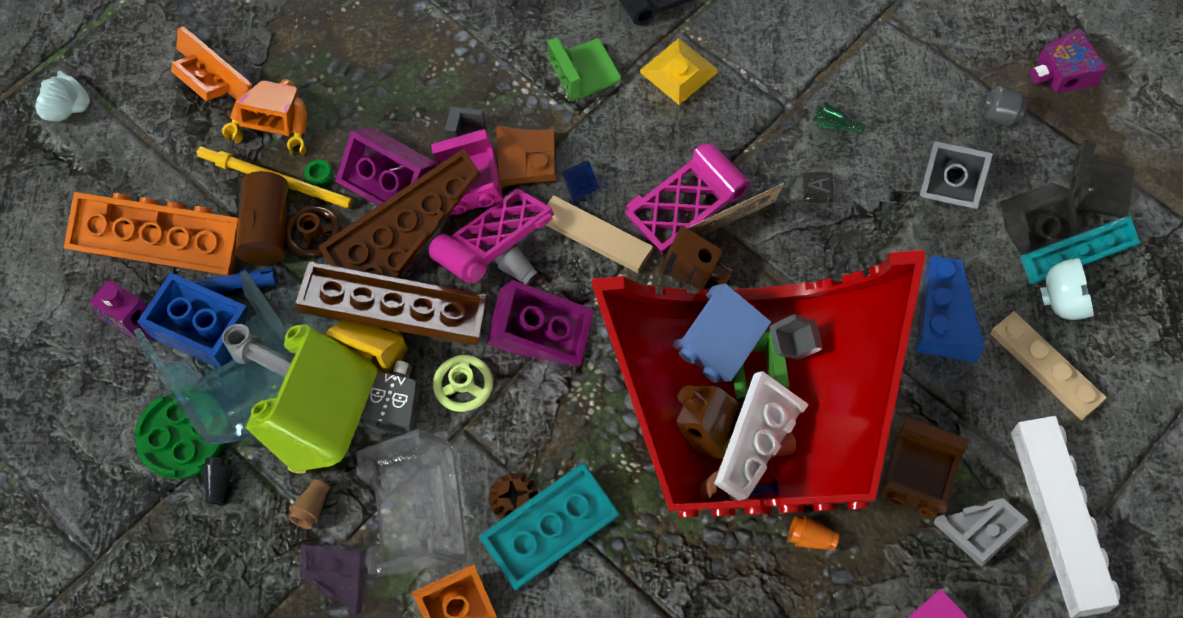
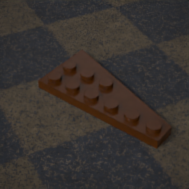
[318,148,481,278]

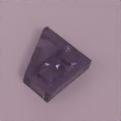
[299,543,366,615]

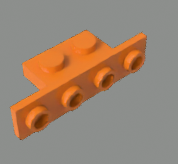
[171,26,252,101]

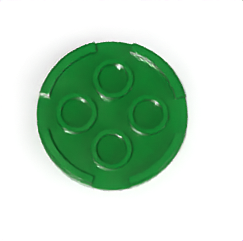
[134,389,229,480]

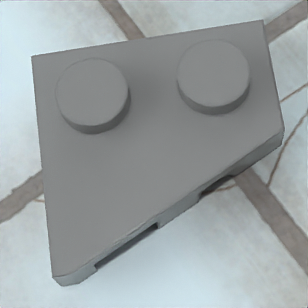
[934,498,1028,567]

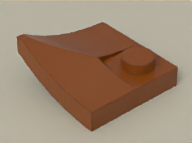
[496,126,556,187]

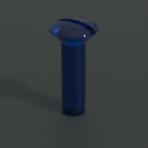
[750,478,779,497]

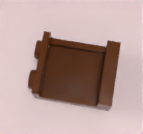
[879,417,969,518]

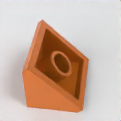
[412,564,497,618]

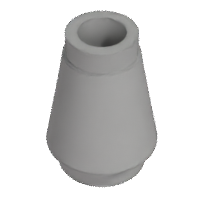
[494,246,538,285]

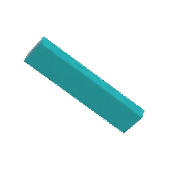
[1020,215,1140,284]

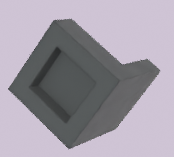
[445,106,487,140]
[770,315,823,360]

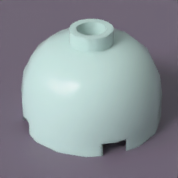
[1040,258,1094,320]

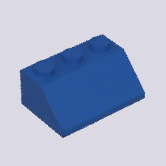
[137,272,248,371]

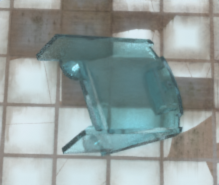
[134,270,296,444]

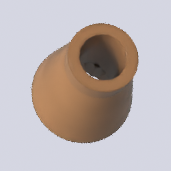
[288,479,330,529]

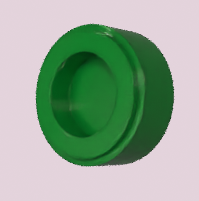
[304,159,334,188]

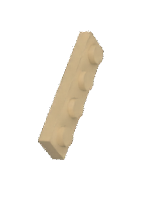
[990,311,1107,421]

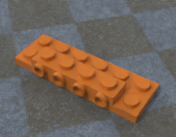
[63,192,238,276]

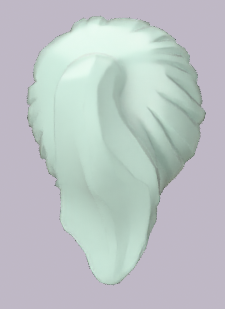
[35,70,90,122]

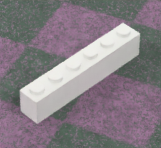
[1011,416,1120,618]

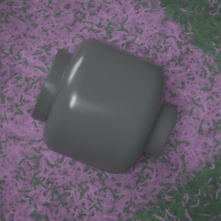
[980,86,1027,126]

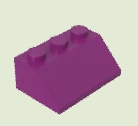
[335,126,438,206]

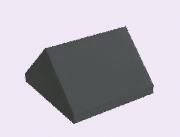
[919,140,993,209]

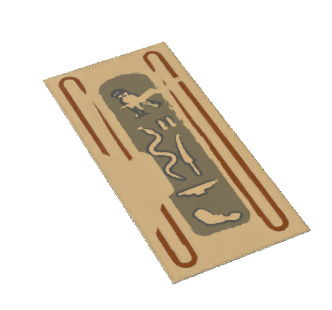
[687,183,784,237]

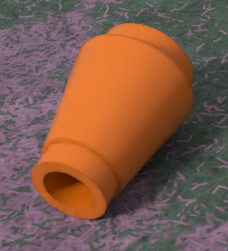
[788,515,839,551]

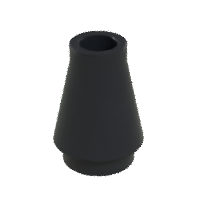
[202,457,234,504]

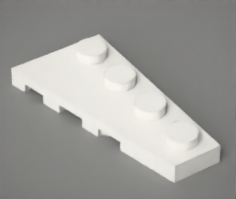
[714,371,809,501]

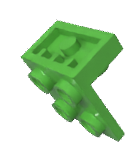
[547,37,621,101]

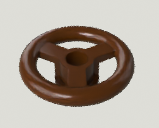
[285,206,341,258]

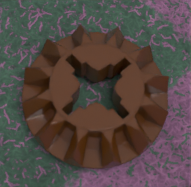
[488,472,539,520]

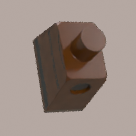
[660,226,733,289]
[677,385,743,459]

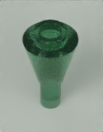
[812,101,866,135]

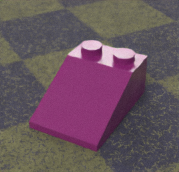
[486,280,594,366]

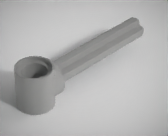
[222,324,292,378]

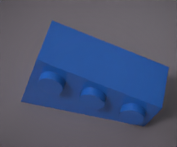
[915,255,985,362]

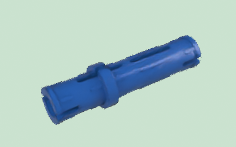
[191,267,278,295]

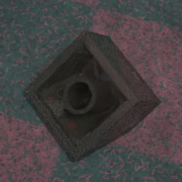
[1000,182,1079,255]

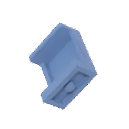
[673,283,771,383]

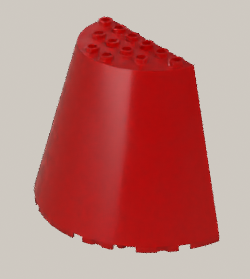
[592,249,925,518]

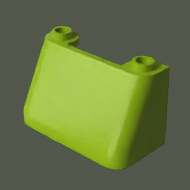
[245,325,378,472]

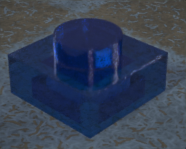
[561,160,600,200]

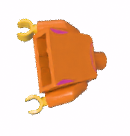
[222,79,307,156]

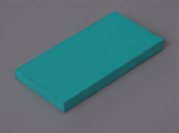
[478,462,621,591]

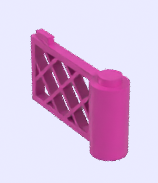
[625,143,751,255]
[429,188,554,284]

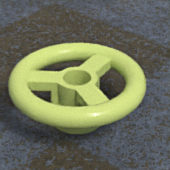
[433,355,493,412]

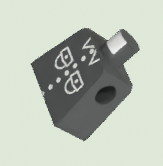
[358,361,421,438]

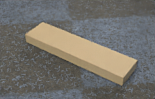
[546,195,653,273]

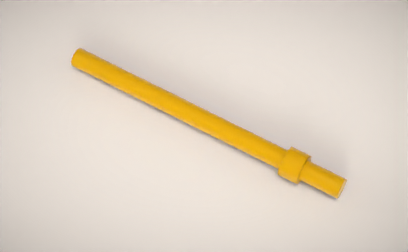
[197,146,353,209]

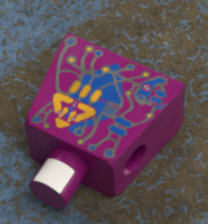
[1030,28,1107,93]
[89,281,150,345]

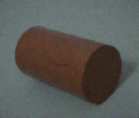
[235,171,289,266]

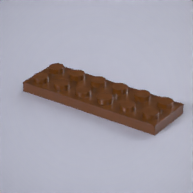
[295,262,486,346]

